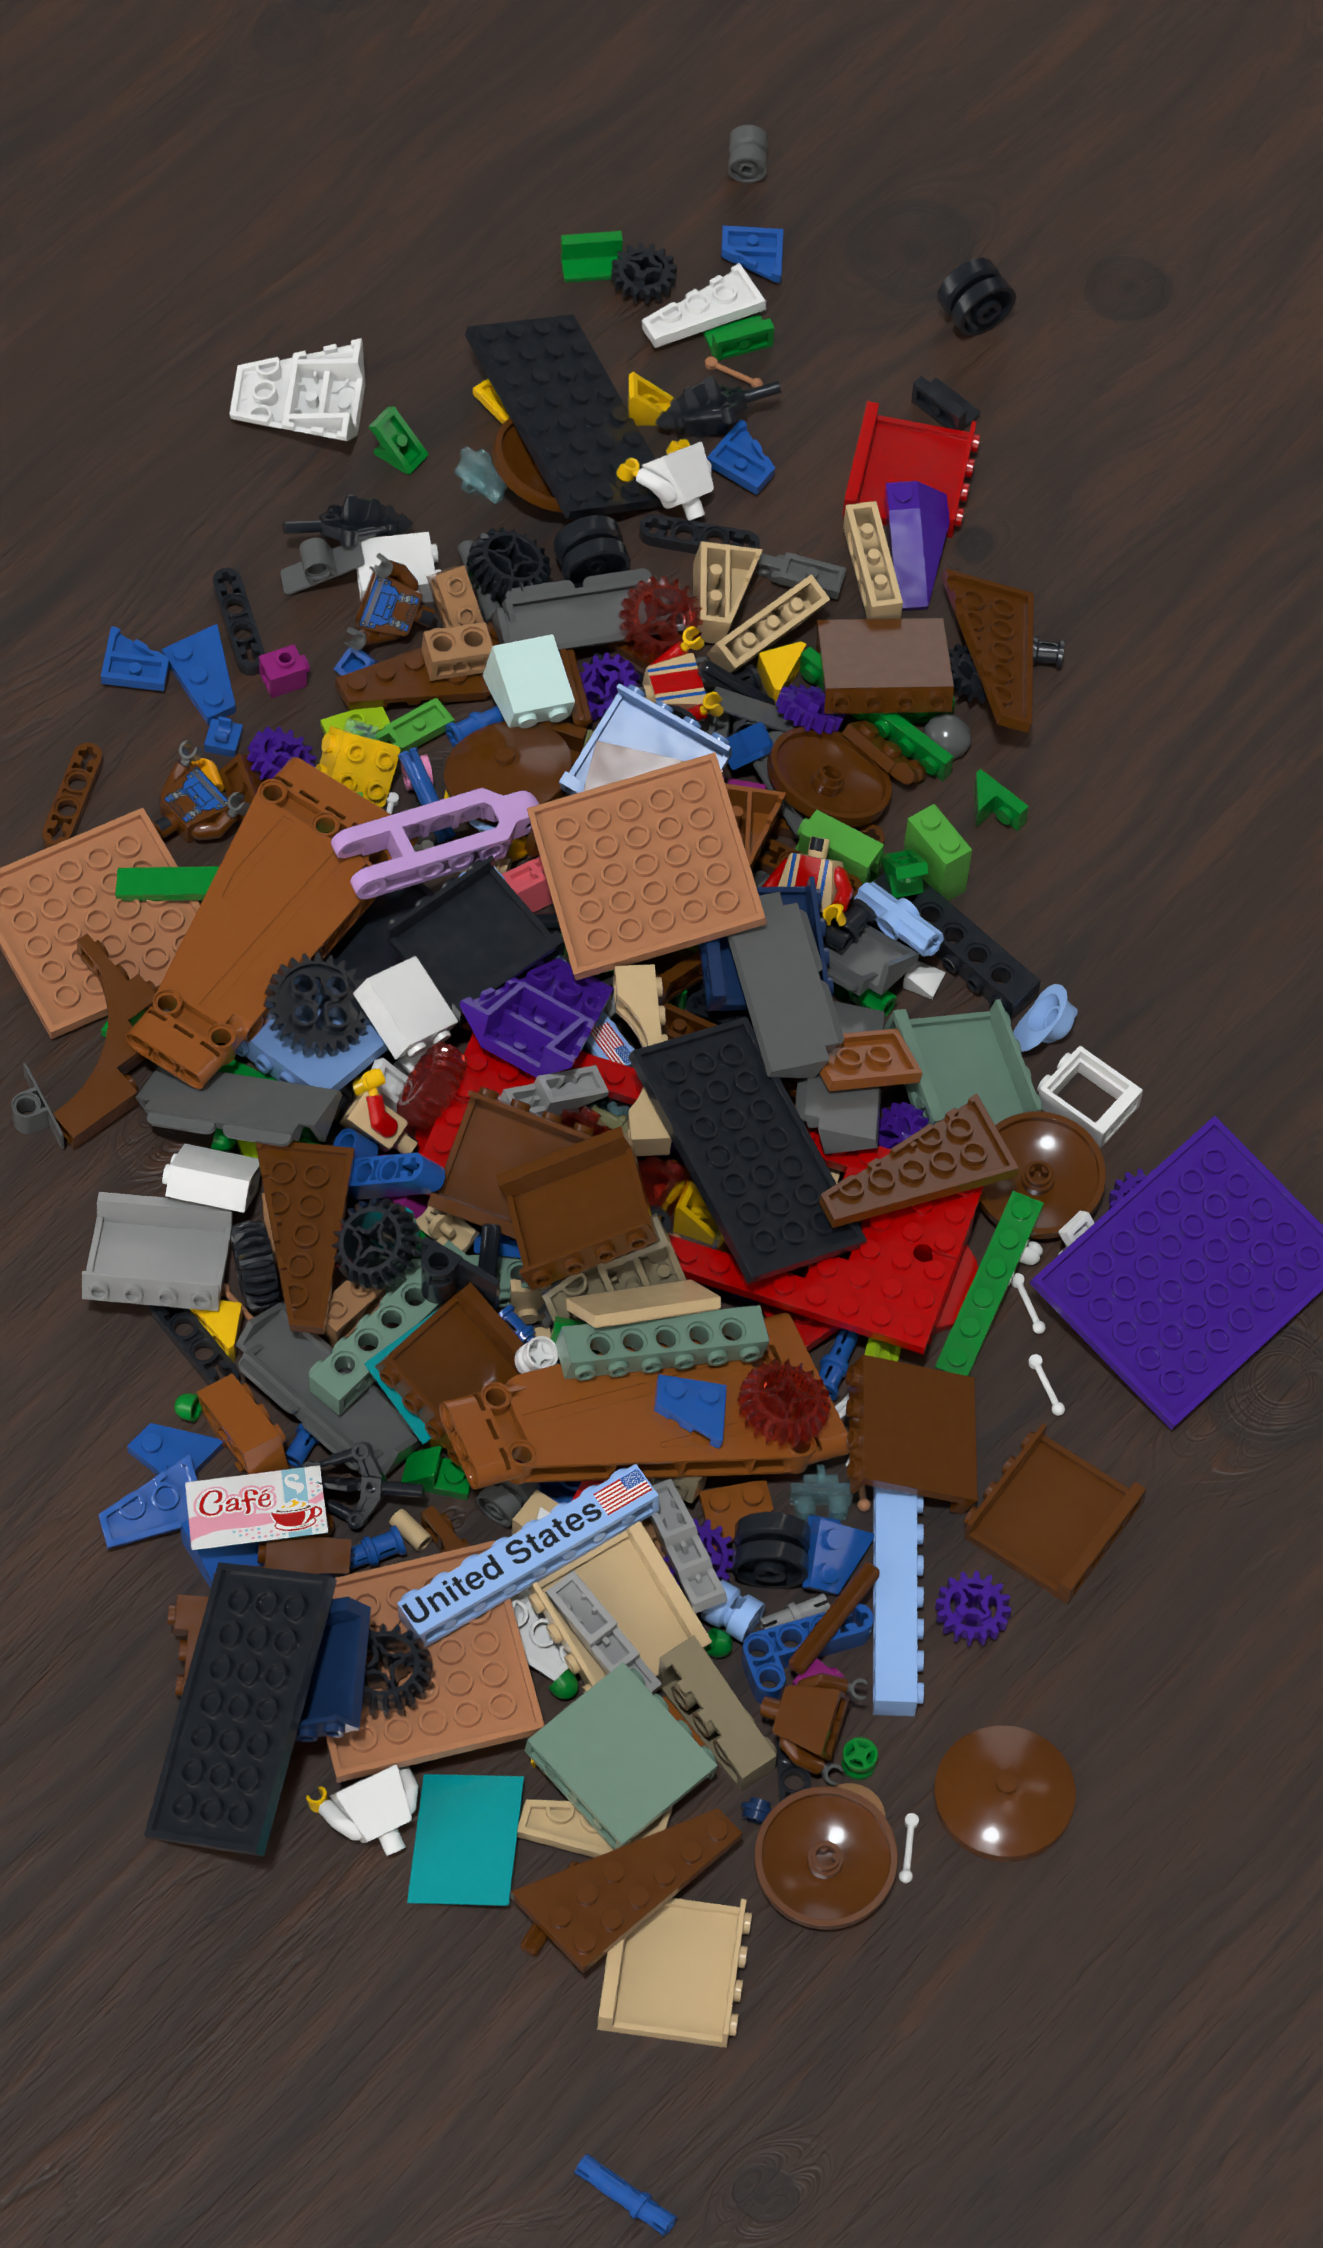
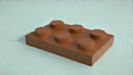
[819,1028,923,1091]

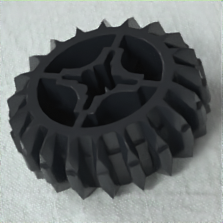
[466,527,552,602]
[331,1198,422,1290]
[230,1220,280,1312]
[361,1623,433,1719]

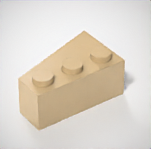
[692,541,763,644]

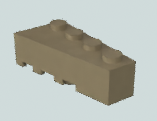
[658,1635,777,1792]

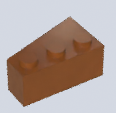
[725,783,786,871]
[197,1373,289,1474]

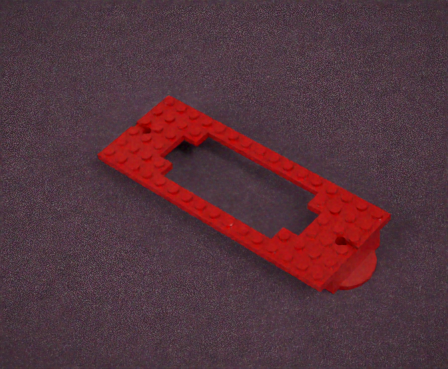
[415,1032,985,1355]

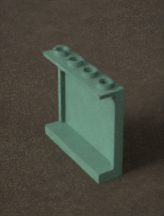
[884,999,1042,1126]
[525,1662,718,1850]

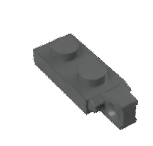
[756,552,846,600]

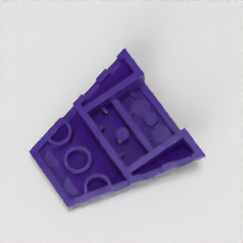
[460,958,614,1078]

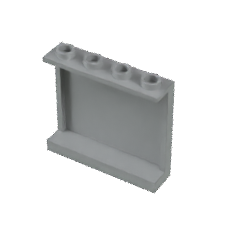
[82,1192,233,1311]

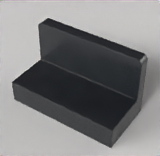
[911,376,980,431]

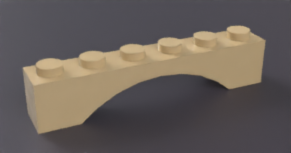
[613,964,673,1156]

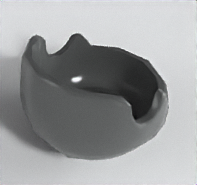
[922,713,972,760]

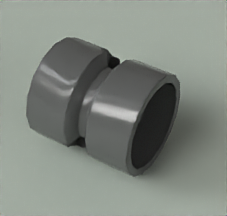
[728,125,768,183]
[476,1481,541,1527]

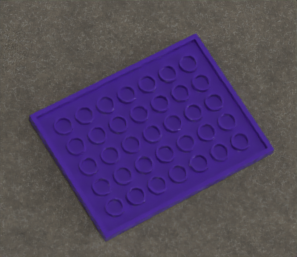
[1030,1116,1323,1430]

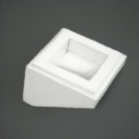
[903,961,946,1000]

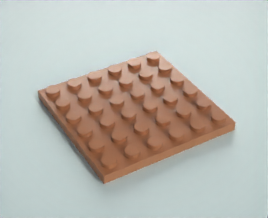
[527,752,767,981]
[0,808,200,1039]
[326,1540,545,1783]

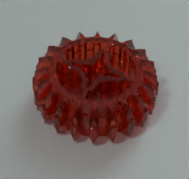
[618,576,703,660]
[397,1042,467,1130]
[737,1358,831,1449]

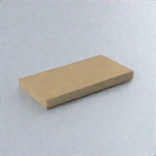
[566,1280,721,1328]

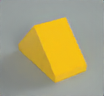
[627,372,674,426]
[757,641,807,706]
[673,1181,718,1245]
[190,1300,243,1362]

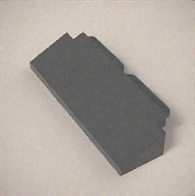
[490,568,689,652]
[752,870,919,996]
[727,892,844,1078]
[795,1001,886,1154]
[135,1066,342,1147]
[235,1302,422,1476]

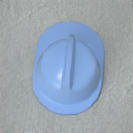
[1013,984,1078,1052]

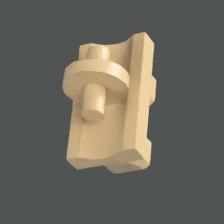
[416,1206,480,1254]

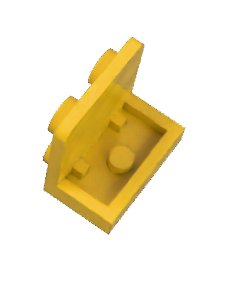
[315,726,400,808]

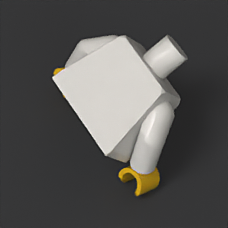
[616,439,714,520]
[306,1765,418,1856]

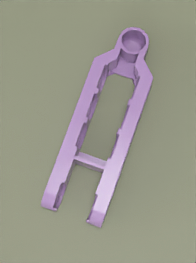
[331,788,539,899]

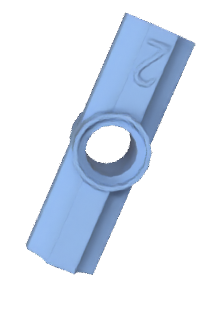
[854,882,944,957]

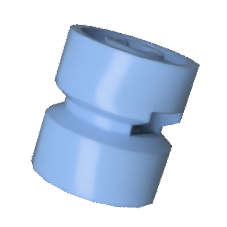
[701,1580,766,1643]

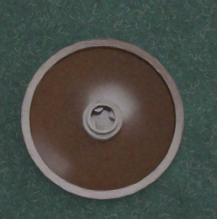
[492,418,562,512]
[444,721,573,824]
[767,727,892,827]
[979,1111,1106,1239]
[933,1725,1076,1862]
[754,1786,898,1930]

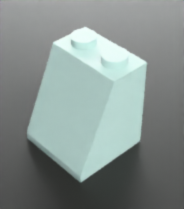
[483,634,575,728]

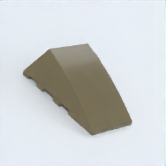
[542,1213,687,1322]

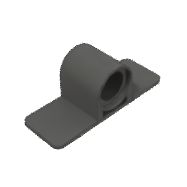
[280,538,365,595]
[714,687,795,734]
[11,1063,65,1149]

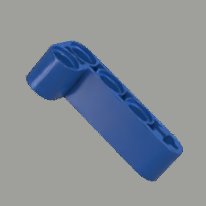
[333,1128,445,1200]
[741,1603,874,1704]

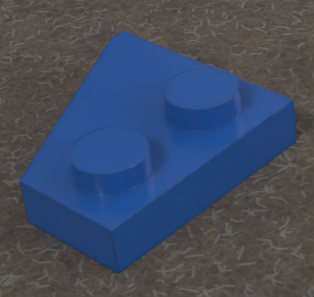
[721,225,783,283]
[707,419,775,495]
[101,626,170,691]
[127,1423,223,1475]

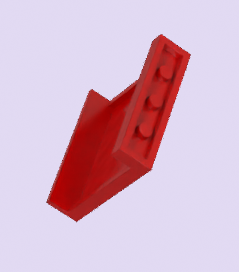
[842,401,980,538]

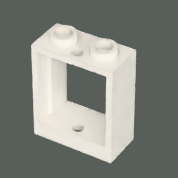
[1037,1046,1143,1149]

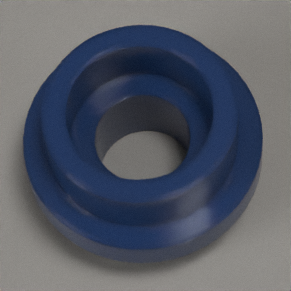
[740,1797,772,1825]

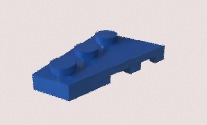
[161,624,236,725]
[98,1454,197,1550]

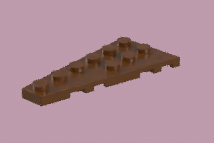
[941,568,1034,733]
[335,622,500,709]
[819,1093,1019,1228]
[255,1142,355,1334]
[510,1808,742,1973]

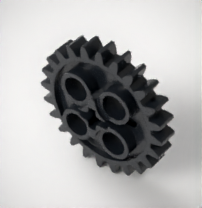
[263,953,370,1057]

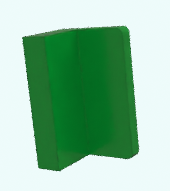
[560,231,623,283]
[704,316,774,361]

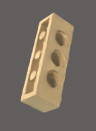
[843,501,903,619]
[707,574,830,674]

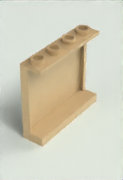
[528,1521,712,1693]
[597,1898,752,2048]

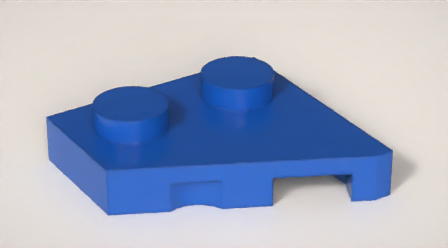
[654,1374,727,1448]
[802,1519,874,1595]

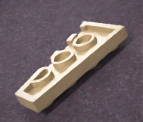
[517,1799,673,1858]

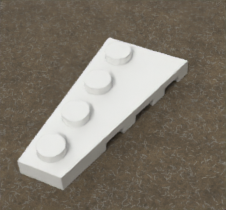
[642,263,766,348]

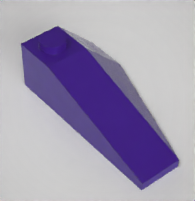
[884,481,950,611]

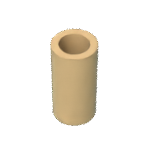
[389,1509,433,1552]

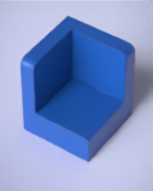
[726,721,774,771]

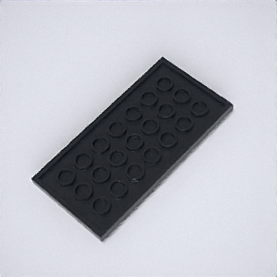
[464,314,663,519]
[628,1017,867,1284]
[144,1562,337,1857]

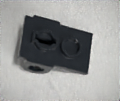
[421,1236,500,1310]

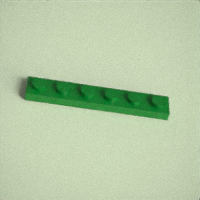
[799,646,954,782]
[935,1191,1044,1376]

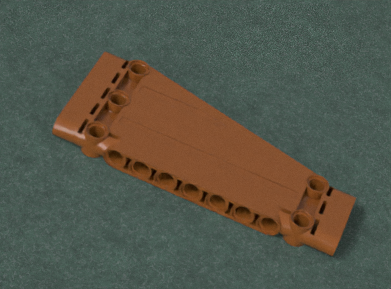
[125,757,419,1089]
[439,1313,850,1490]

